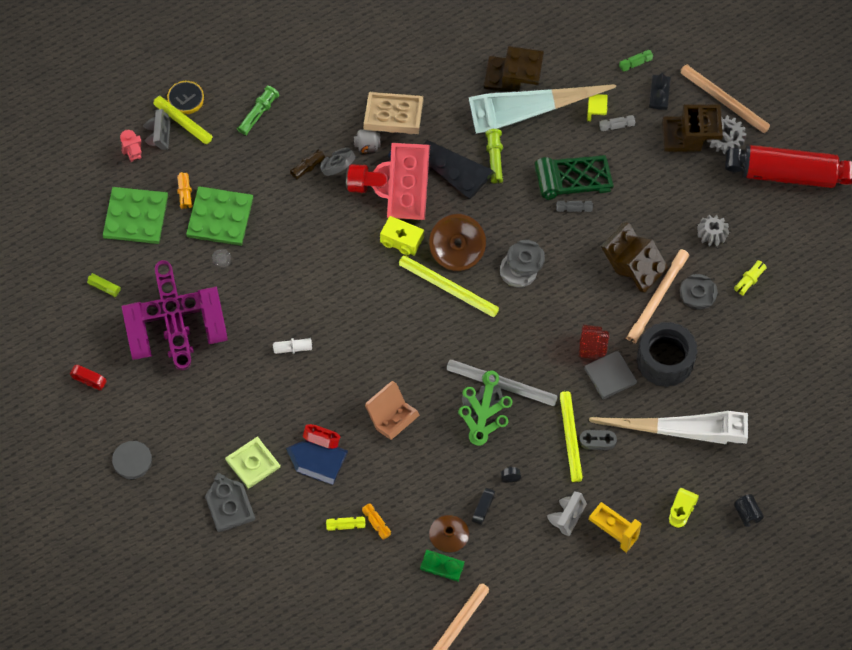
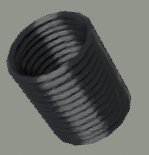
[734,494,764,527]

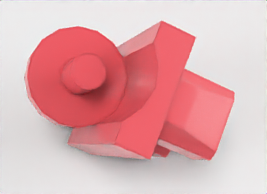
[120,130,142,162]

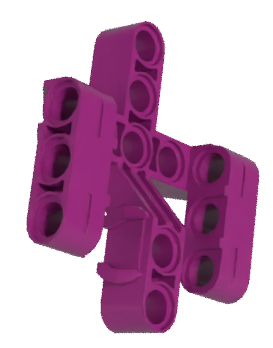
[121,260,228,370]

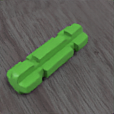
[619,50,653,71]

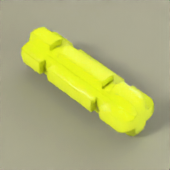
[326,517,365,531]

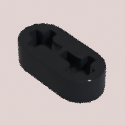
[472,488,495,525]

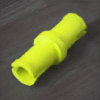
[734,260,767,296]

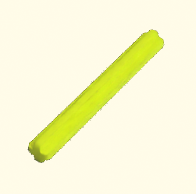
[560,391,582,482]

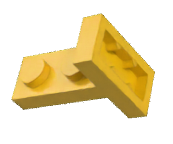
[589,502,642,553]

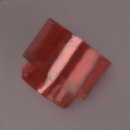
[579,324,609,360]

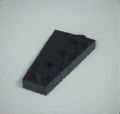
[423,140,495,199]

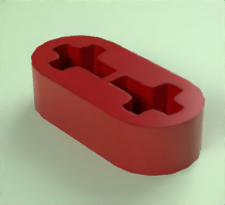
[70,365,107,390]
[303,424,340,449]

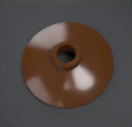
[429,515,469,553]

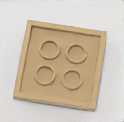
[364,92,423,134]

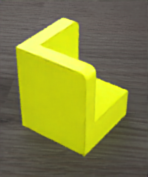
[587,94,608,121]

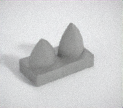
[547,491,587,536]

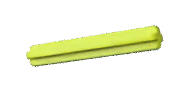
[154,96,212,144]

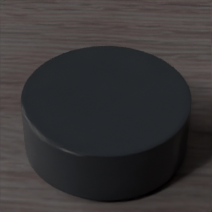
[501,467,521,483]

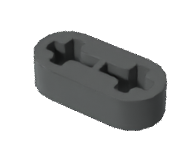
[579,430,617,450]

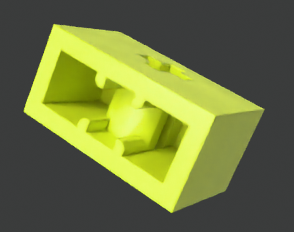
[380,216,424,256]

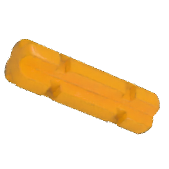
[362,504,391,539]

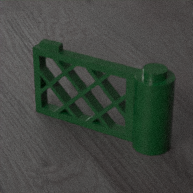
[534,155,614,200]

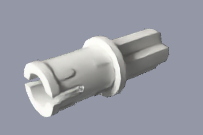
[273,338,312,354]

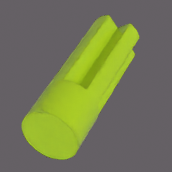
[87,273,121,297]

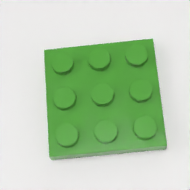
[186,186,253,246]
[103,187,168,244]

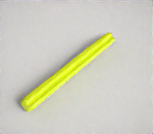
[399,256,499,317]

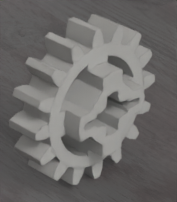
[706,116,746,154]

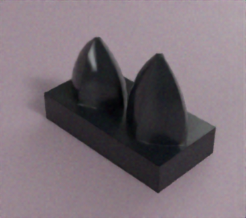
[649,72,671,110]

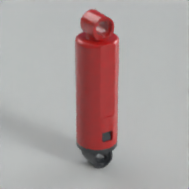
[725,145,852,188]

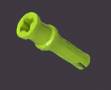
[485,129,503,183]

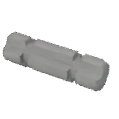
[599,115,635,131]

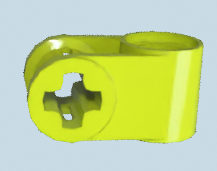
[669,488,699,528]

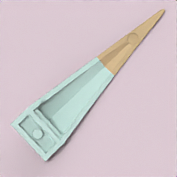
[469,85,616,134]

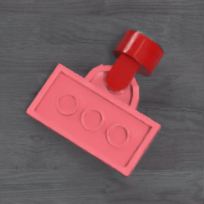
[346,143,430,220]

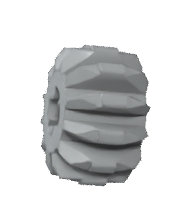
[697,214,729,247]

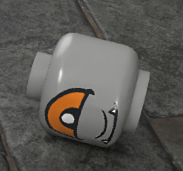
[354,129,381,153]

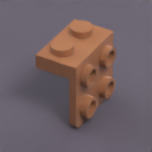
[365,381,420,440]

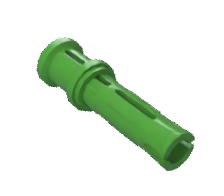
[237,86,279,135]

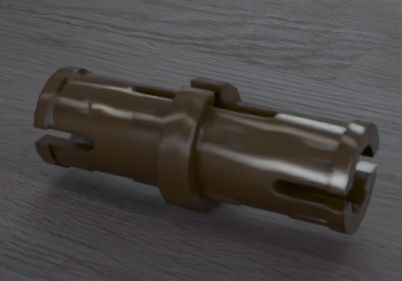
[290,149,325,180]

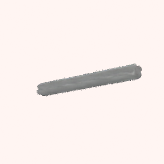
[447,359,557,406]

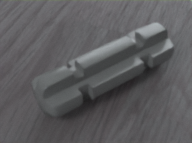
[556,201,593,212]

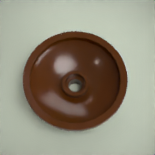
[429,214,486,271]

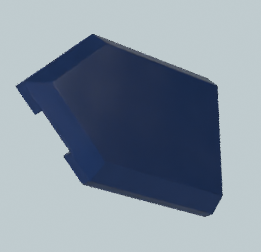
[286,440,348,485]

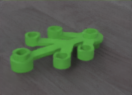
[458,371,512,446]

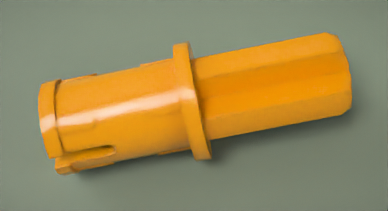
[177,173,192,209]

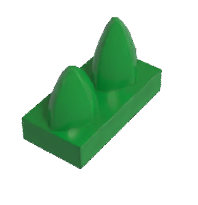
[420,550,465,582]

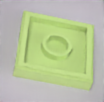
[225,436,280,489]

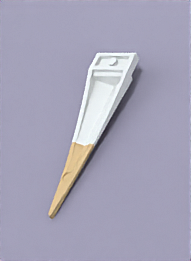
[589,411,748,444]

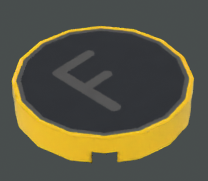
[167,81,204,114]

